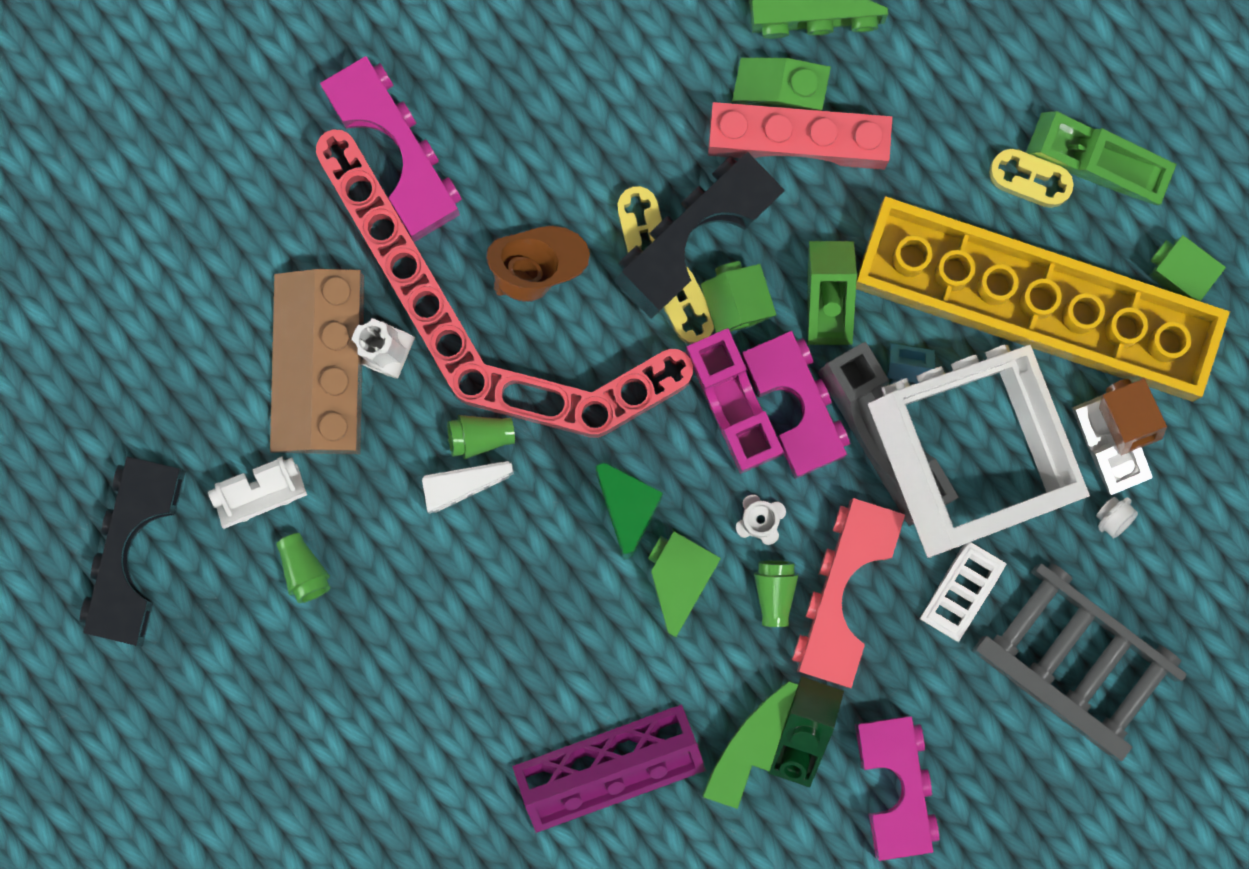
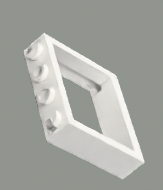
[868,345,1090,558]

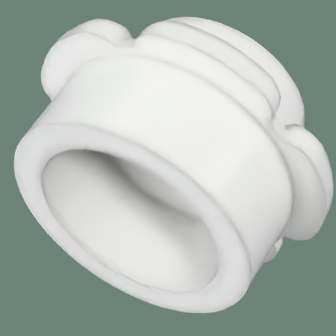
[1097,497,1138,538]

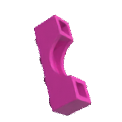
[320,56,462,242]

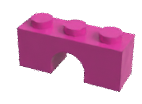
[686,328,784,474]
[741,331,850,479]
[855,716,939,861]

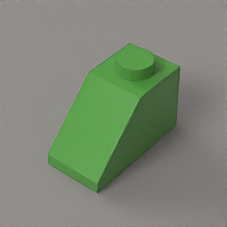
[732,58,831,111]
[807,241,857,345]
[648,532,721,638]

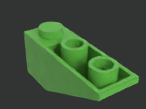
[750,0,888,39]

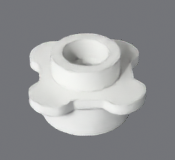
[736,495,786,545]

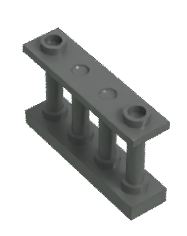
[971,563,1187,761]

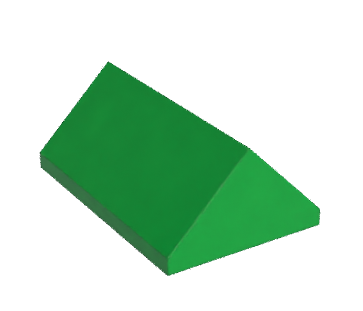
[596,463,663,560]

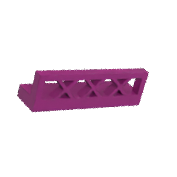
[512,704,706,833]

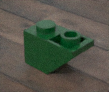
[767,676,844,788]

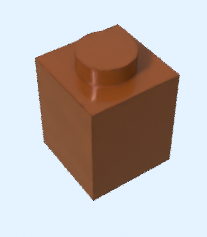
[1099,378,1167,456]

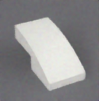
[1072,395,1153,495]

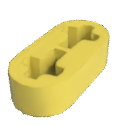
[989,149,1074,208]
[618,186,662,253]
[664,267,714,344]

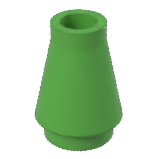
[447,415,515,460]
[276,533,330,603]
[754,560,799,627]

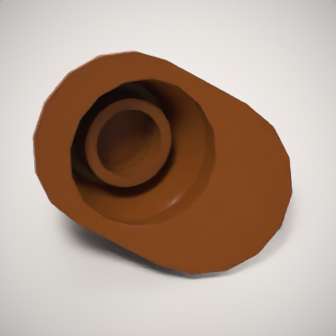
[486,226,590,302]

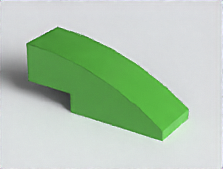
[1026,111,1177,205]
[702,682,798,809]

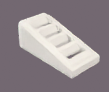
[422,461,514,514]
[919,542,1007,642]

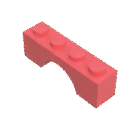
[708,102,893,170]
[792,498,905,688]

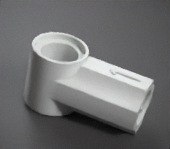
[352,318,415,379]

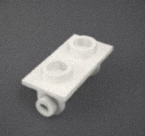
[208,457,307,529]

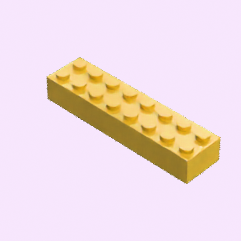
[856,196,1230,402]

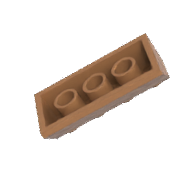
[270,269,365,454]

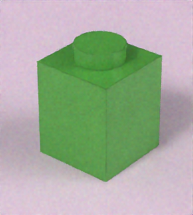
[1149,235,1226,301]
[701,261,776,333]

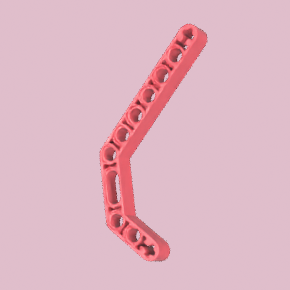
[316,129,693,438]

